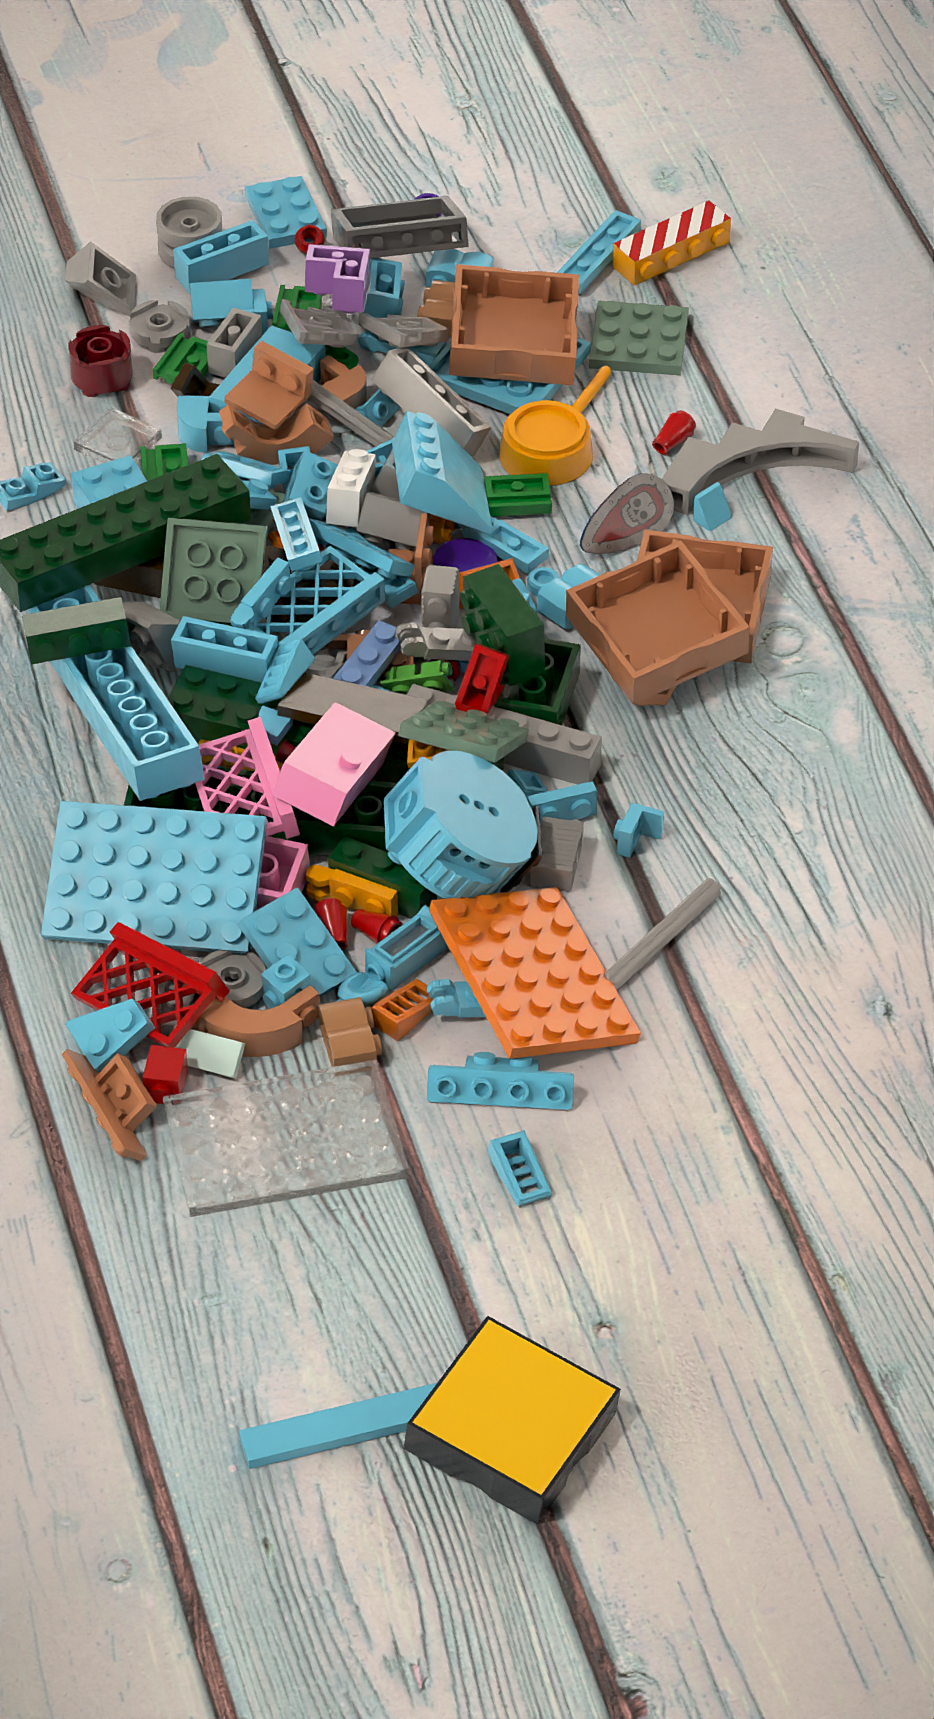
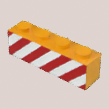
[613,200,731,286]

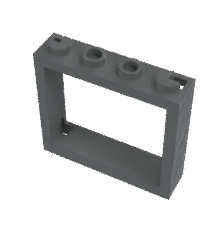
[331,196,469,259]

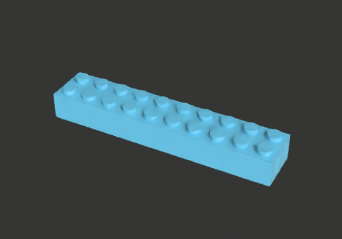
[27,585,205,801]

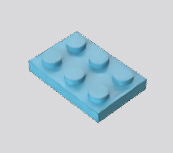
[245,176,327,249]
[238,887,357,997]

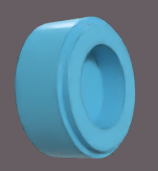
[527,567,560,597]

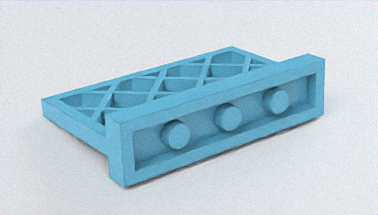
[255,546,385,655]

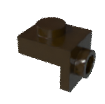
[170,363,220,397]

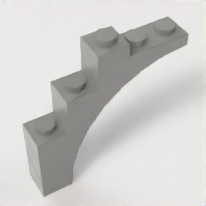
[662,408,859,515]

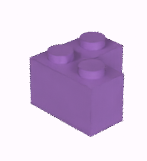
[305,244,370,313]

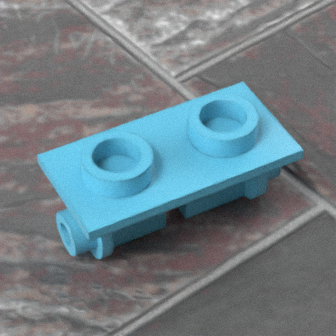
[356,388,401,427]

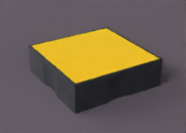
[403,1315,621,1525]

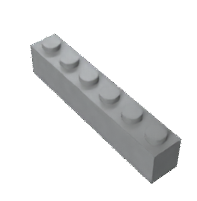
[406,684,602,785]

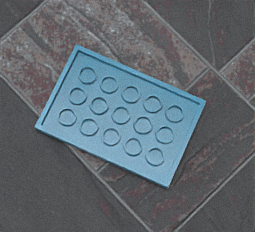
[41,801,268,955]

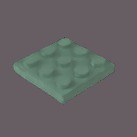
[589,300,689,376]
[160,518,267,623]
[398,701,529,763]

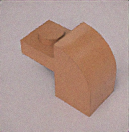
[320,355,367,425]

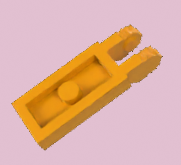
[305,864,398,916]

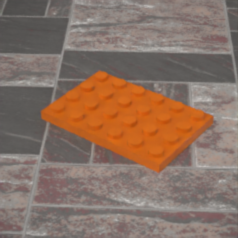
[429,887,641,1059]

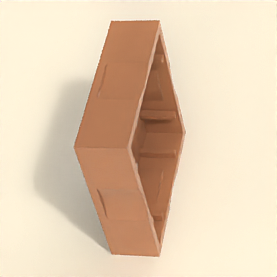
[449,264,579,385]
[637,529,773,663]
[566,540,750,705]

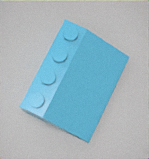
[392,411,492,534]

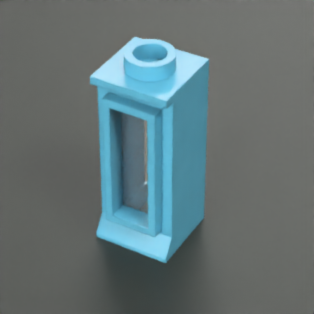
[365,905,449,991]

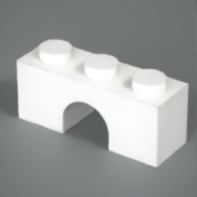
[326,449,376,527]

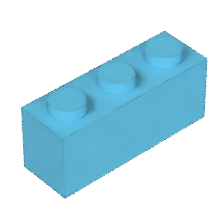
[173,220,269,294]
[171,616,279,683]

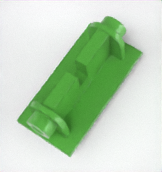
[381,660,455,695]

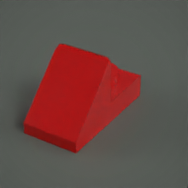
[454,644,510,715]

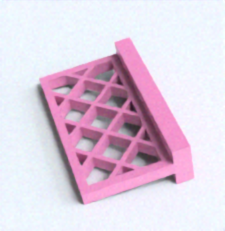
[195,717,300,839]

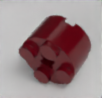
[68,325,133,397]

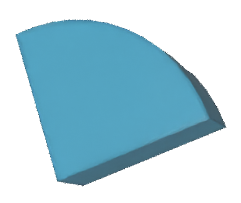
[259,706,293,745]

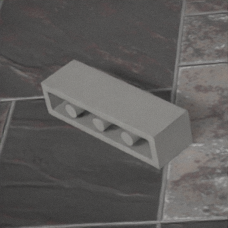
[372,347,492,457]

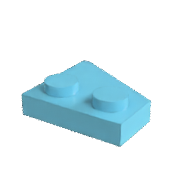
[65,999,155,1073]

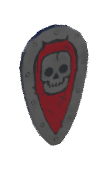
[580,473,674,554]

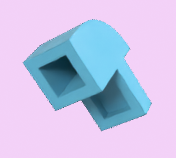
[177,396,234,453]

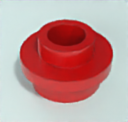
[294,225,325,254]

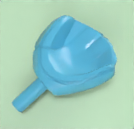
[337,972,388,1008]

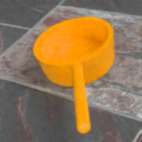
[499,366,611,486]

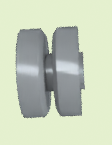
[156,197,222,268]

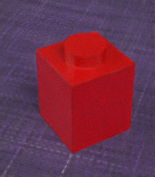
[142,1045,188,1105]

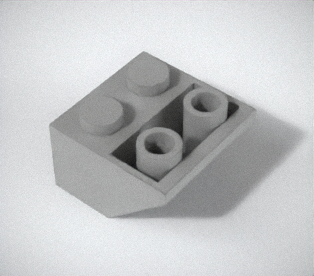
[123,602,180,673]

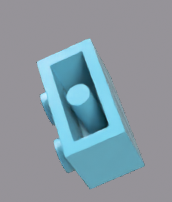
[363,258,405,318]
[190,279,254,327]
[283,450,338,521]

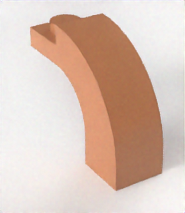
[219,403,334,465]
[192,985,320,1057]

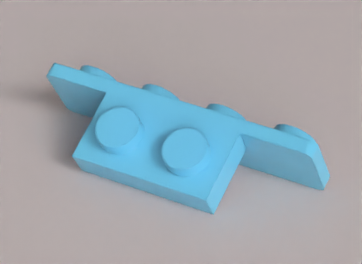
[427,1052,574,1110]

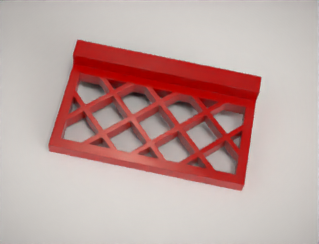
[71,922,230,1047]

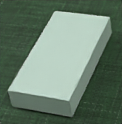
[174,1025,245,1078]

